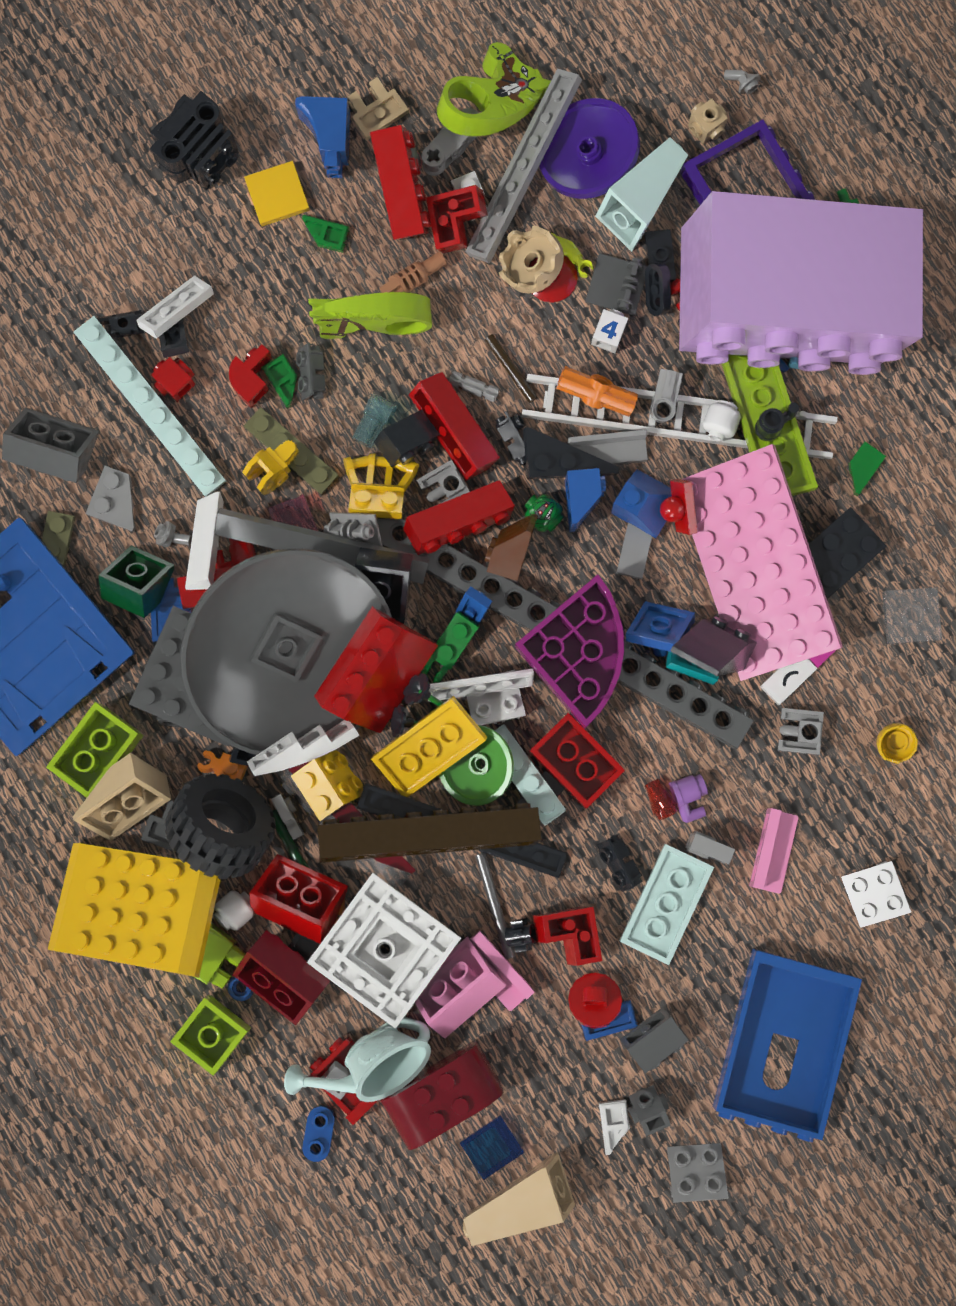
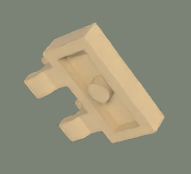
[348,77,409,141]

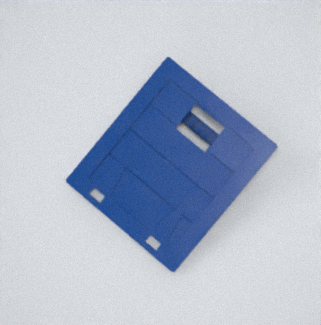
[0,518,135,756]

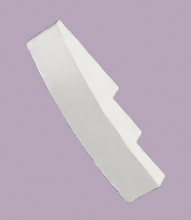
[247,720,359,776]

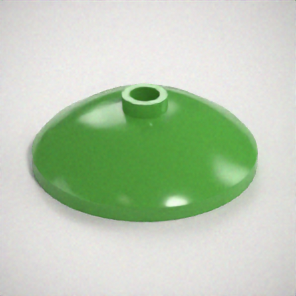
[439,725,514,806]

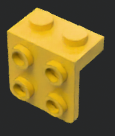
[291,750,363,821]

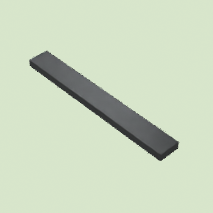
[215,508,429,584]

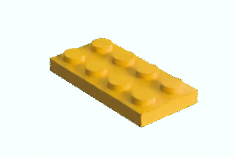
[371,696,487,797]

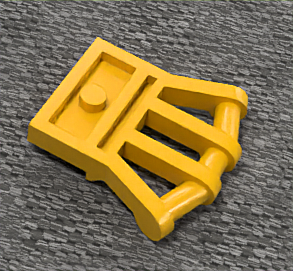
[343,453,419,519]

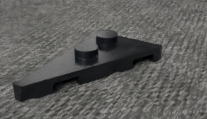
[523,427,619,480]

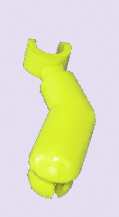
[551,233,594,278]

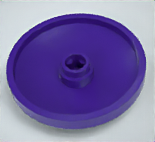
[539,98,640,199]

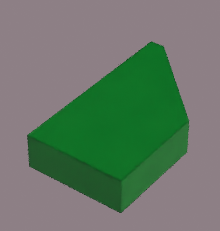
[302,215,349,253]
[261,354,298,409]
[848,441,886,496]

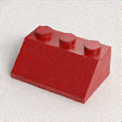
[250,854,348,944]

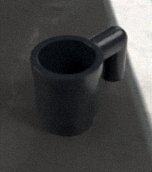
[755,402,799,441]

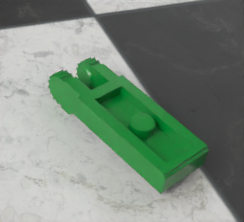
[422,611,480,683]

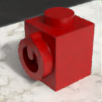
[151,357,196,402]

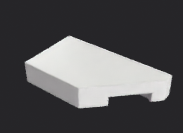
[599,1099,630,1155]

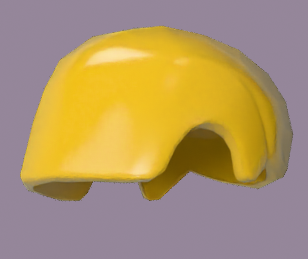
[876,723,918,764]

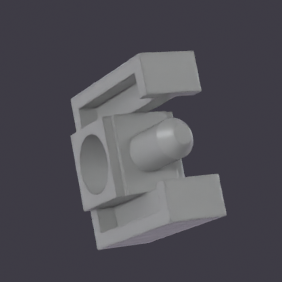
[417,460,470,503]
[777,708,824,755]
[685,831,735,864]

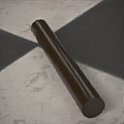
[485,334,537,403]

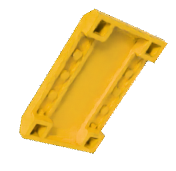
[47,843,221,978]

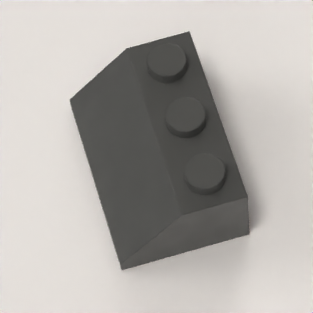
[2,408,99,483]

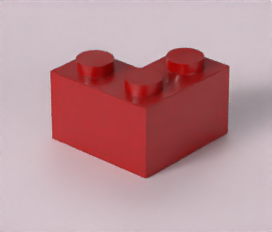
[426,185,488,253]
[533,906,602,966]

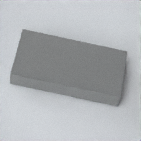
[616,522,652,580]

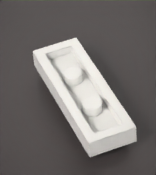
[137,275,214,339]

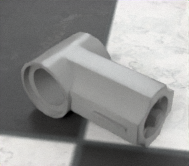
[650,369,683,423]

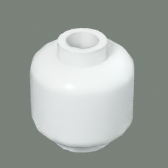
[703,400,741,442]
[213,891,254,931]

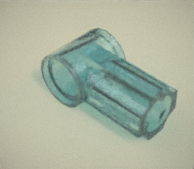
[352,393,397,449]

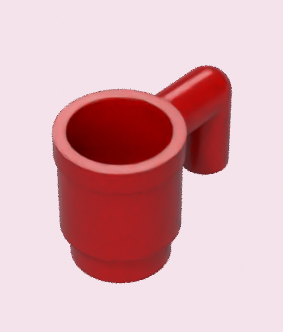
[215,538,256,569]

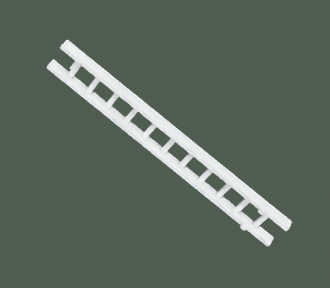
[521,374,838,460]

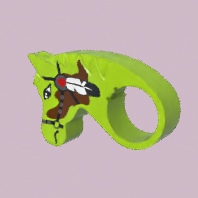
[437,42,551,136]

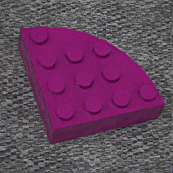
[515,574,624,729]

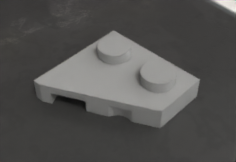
[86,466,136,532]

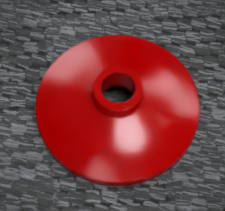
[529,255,577,303]

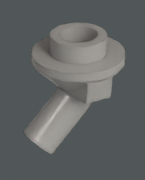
[724,69,761,95]
[154,521,192,548]

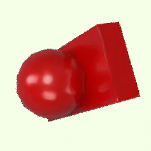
[660,479,698,535]

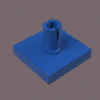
[626,601,695,657]

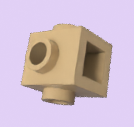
[688,99,728,145]

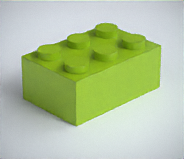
[46,702,144,798]

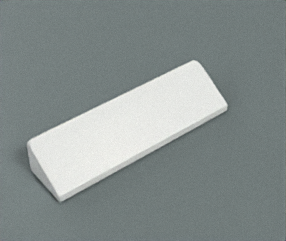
[185,492,224,590]
[428,669,534,702]

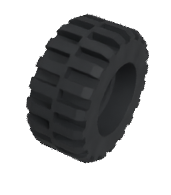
[165,774,276,879]

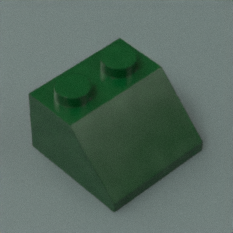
[98,545,175,618]

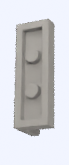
[567,430,648,465]

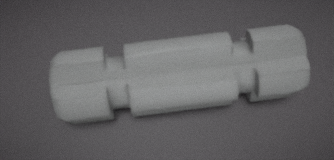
[449,371,499,402]

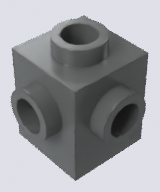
[628,1085,671,1136]

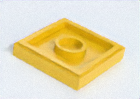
[244,161,310,227]

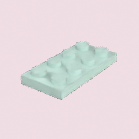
[619,844,714,965]

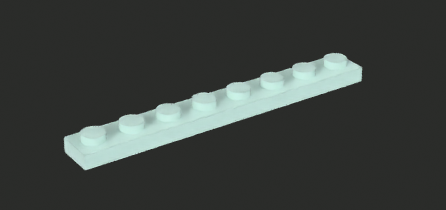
[73,316,227,497]

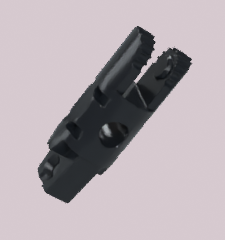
[88,310,146,339]

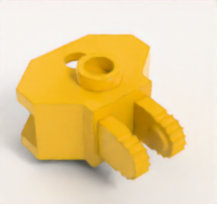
[242,440,299,496]

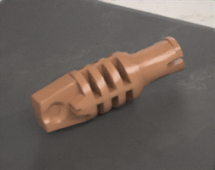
[379,251,447,293]

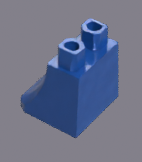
[295,96,351,178]

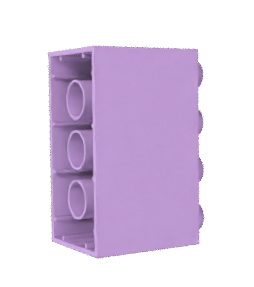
[679,191,923,375]

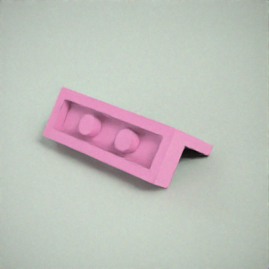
[749,808,798,894]
[470,930,535,1011]

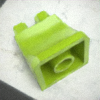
[194,922,246,988]

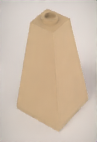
[463,1152,575,1246]

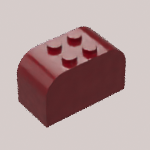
[381,1039,504,1150]

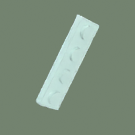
[495,724,566,826]

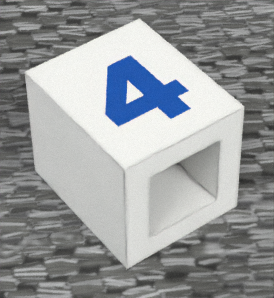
[591,309,628,353]

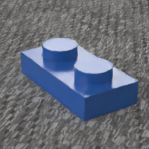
[451,586,493,625]

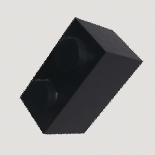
[374,410,440,467]

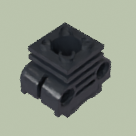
[149,91,239,190]

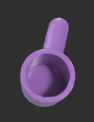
[669,774,708,823]

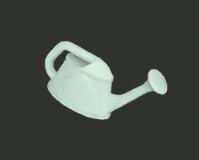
[284,1017,431,1102]

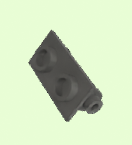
[296,343,326,401]

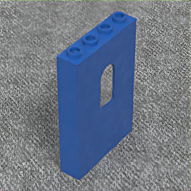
[712,949,862,1142]

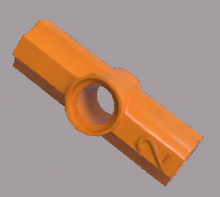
[556,366,638,417]

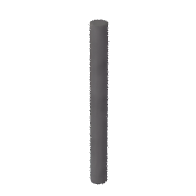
[475,853,516,959]

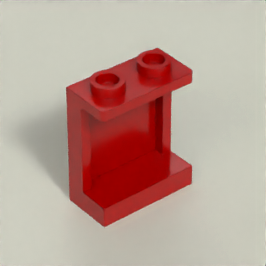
[309,1035,378,1125]

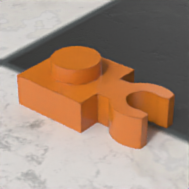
[197,750,248,780]

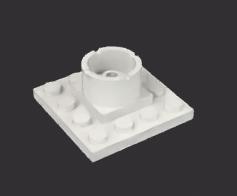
[307,873,461,1029]

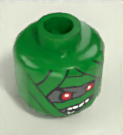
[525,493,564,532]

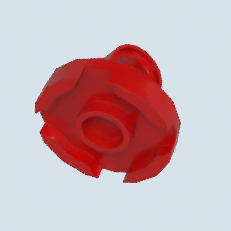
[568,972,622,1029]

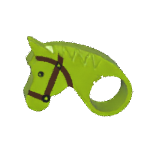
[308,292,432,339]

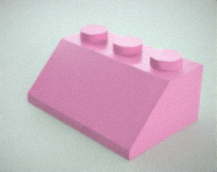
[415,937,507,1038]

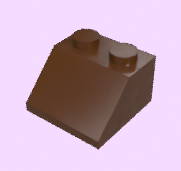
[484,514,538,581]

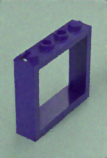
[680,119,815,205]

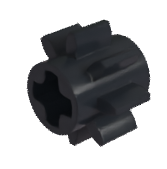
[505,918,537,953]

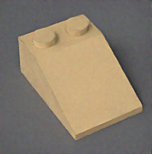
[73,753,171,841]

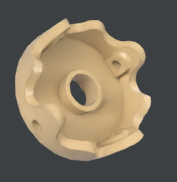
[499,226,564,294]

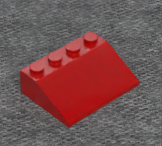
[314,606,438,733]

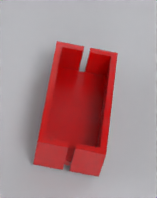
[370,125,431,240]

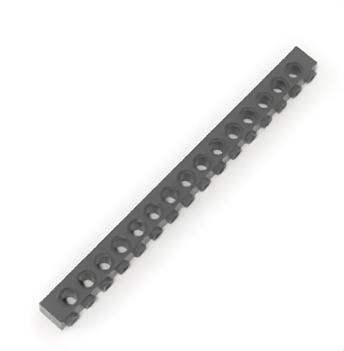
[377,514,754,749]

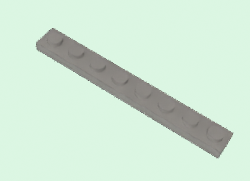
[465,68,582,263]

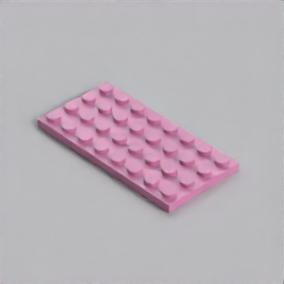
[682,444,843,681]

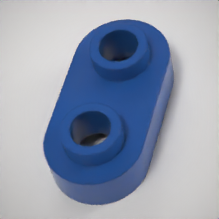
[302,1105,335,1162]

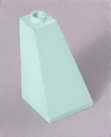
[595,137,688,252]

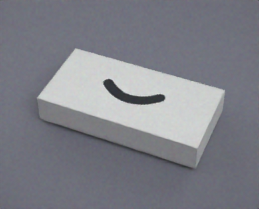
[760,659,817,705]

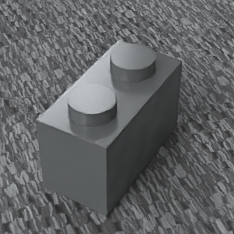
[620,1007,688,1074]

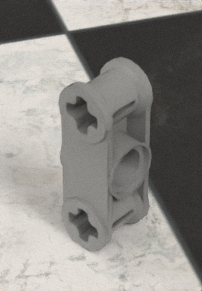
[422,108,478,176]

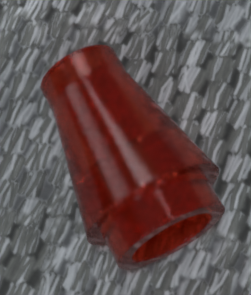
[644,779,678,821]

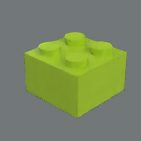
[170,994,252,1076]

